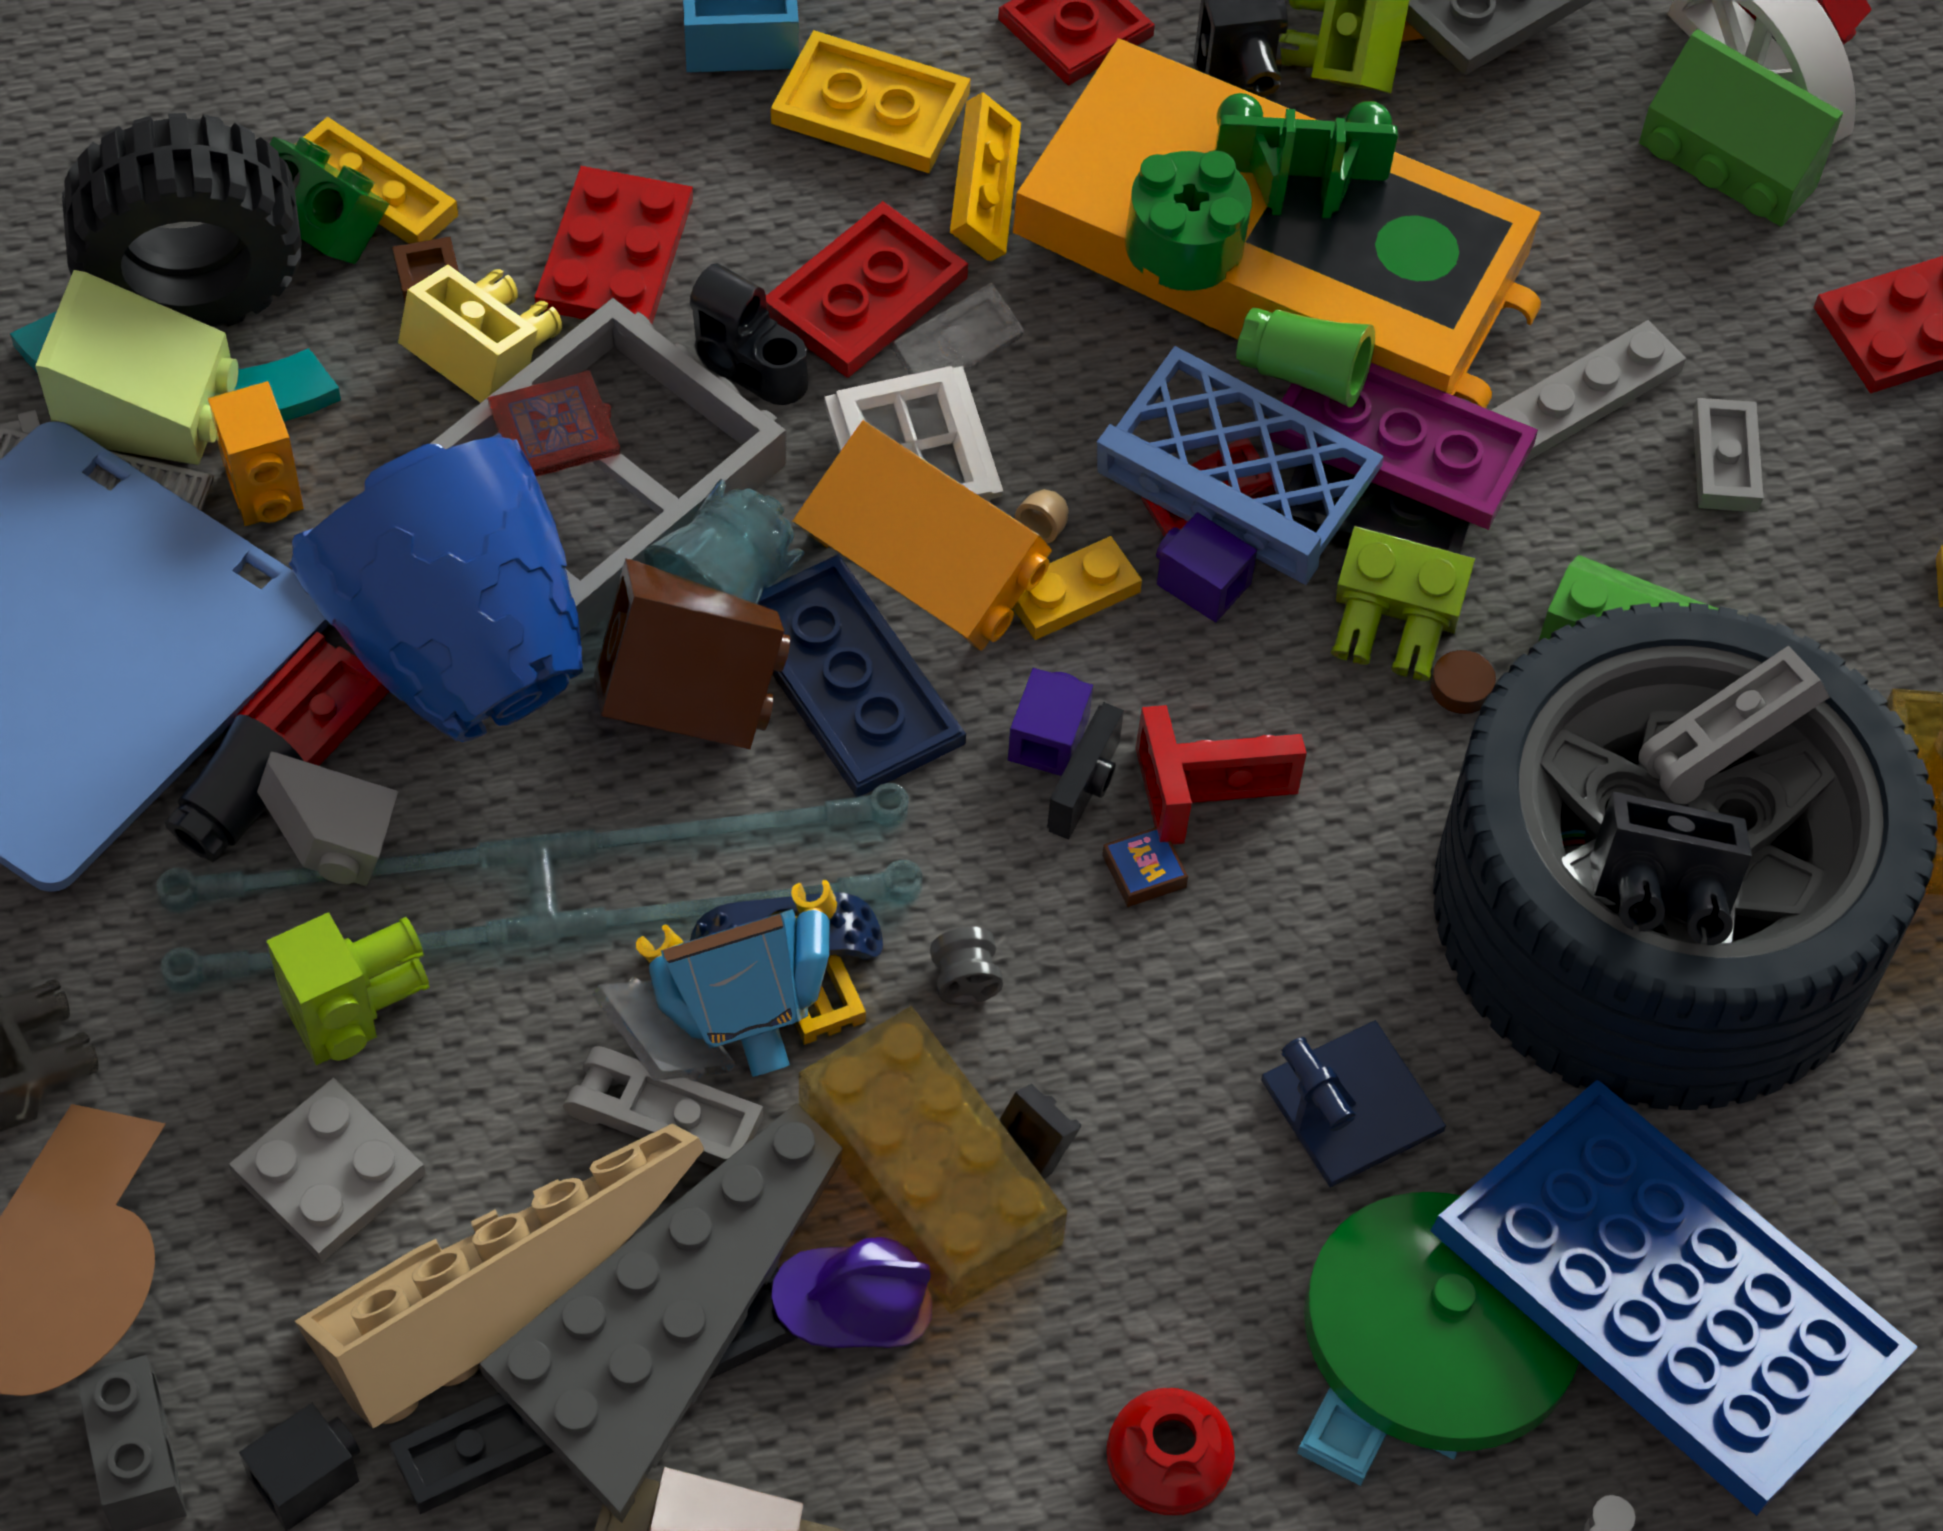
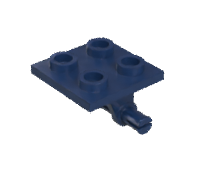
[1261,1020,1446,1188]

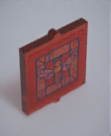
[487,370,621,477]

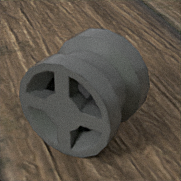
[930,927,1004,1005]

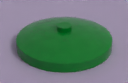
[1304,1192,1579,1452]

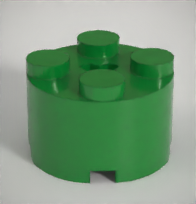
[1125,150,1252,291]

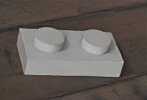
[1692,398,1764,512]

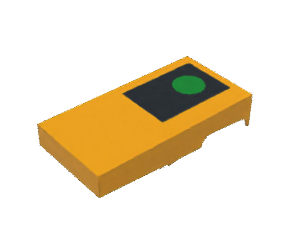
[1013,38,1541,408]

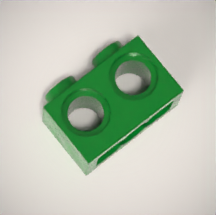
[270,137,389,264]

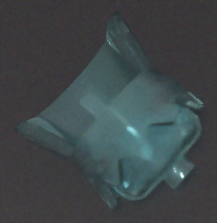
[644,479,805,604]

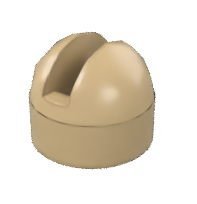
[1015,489,1069,544]

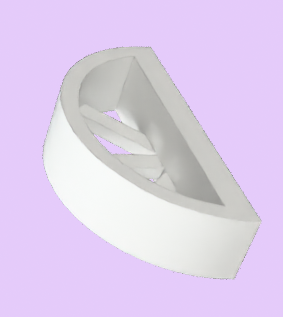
[1667,0,1856,144]

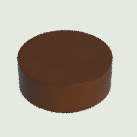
[1430,650,1496,714]

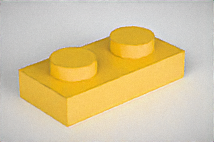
[1013,536,1142,640]

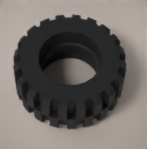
[62,113,302,327]

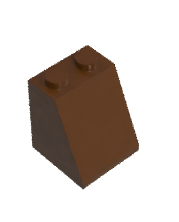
[594,558,790,750]

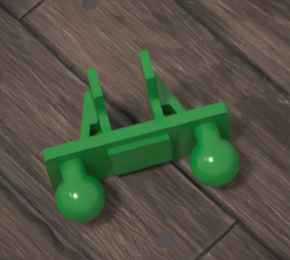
[1215,93,1398,218]

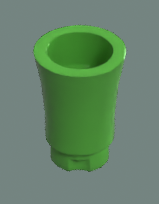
[1236,307,1375,408]

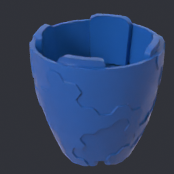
[289,432,583,742]

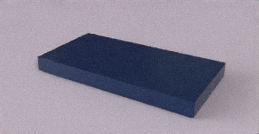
[744,554,966,798]

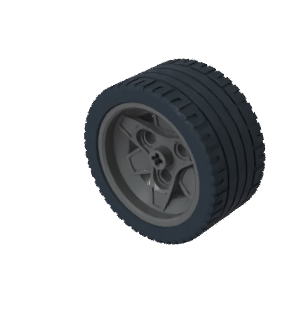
[1433,602,1938,1110]

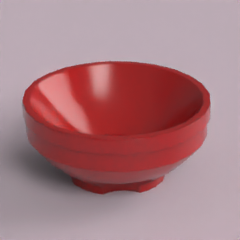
[1106,1388,1235,1515]

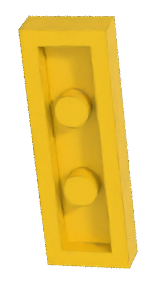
[950,92,1021,261]
[303,117,458,244]

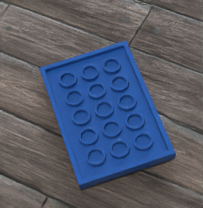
[1430,1080,1917,1516]

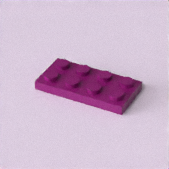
[1269,363,1538,530]

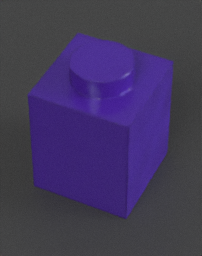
[1156,512,1257,623]
[1007,668,1093,776]

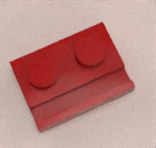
[234,632,390,766]

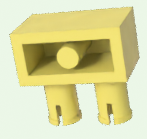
[398,265,562,403]

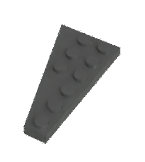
[480,1103,843,1523]

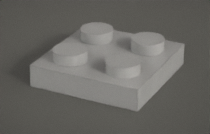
[229,1077,426,1263]

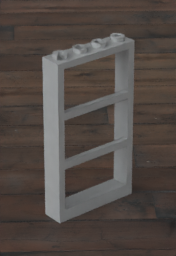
[292,298,786,721]

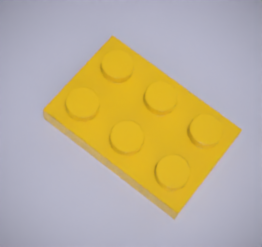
[770,30,971,174]

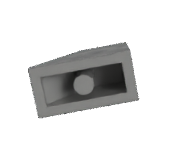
[257,751,398,887]

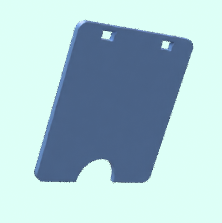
[0,421,330,892]

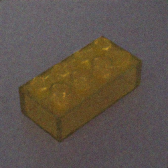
[799,1006,1068,1315]

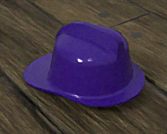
[771,1237,932,1348]

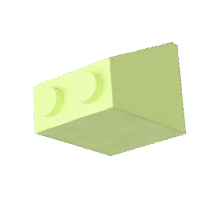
[35,270,238,465]

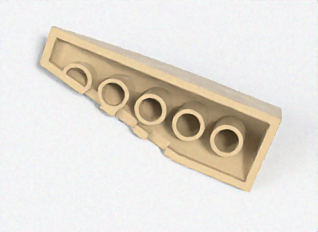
[295,1123,704,1429]

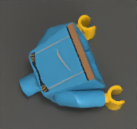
[636,880,837,1077]

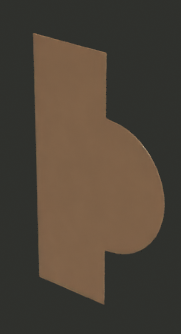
[0,1104,166,1396]

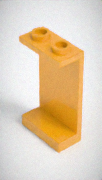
[792,420,1052,651]

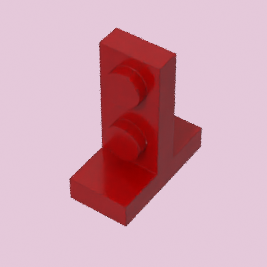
[1135,705,1307,845]

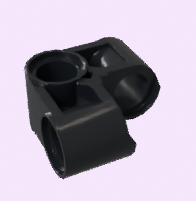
[690,263,808,405]

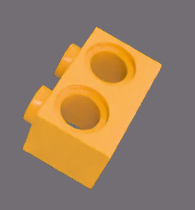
[208,381,304,526]

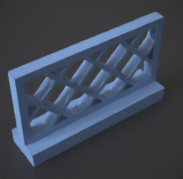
[1097,346,1384,585]

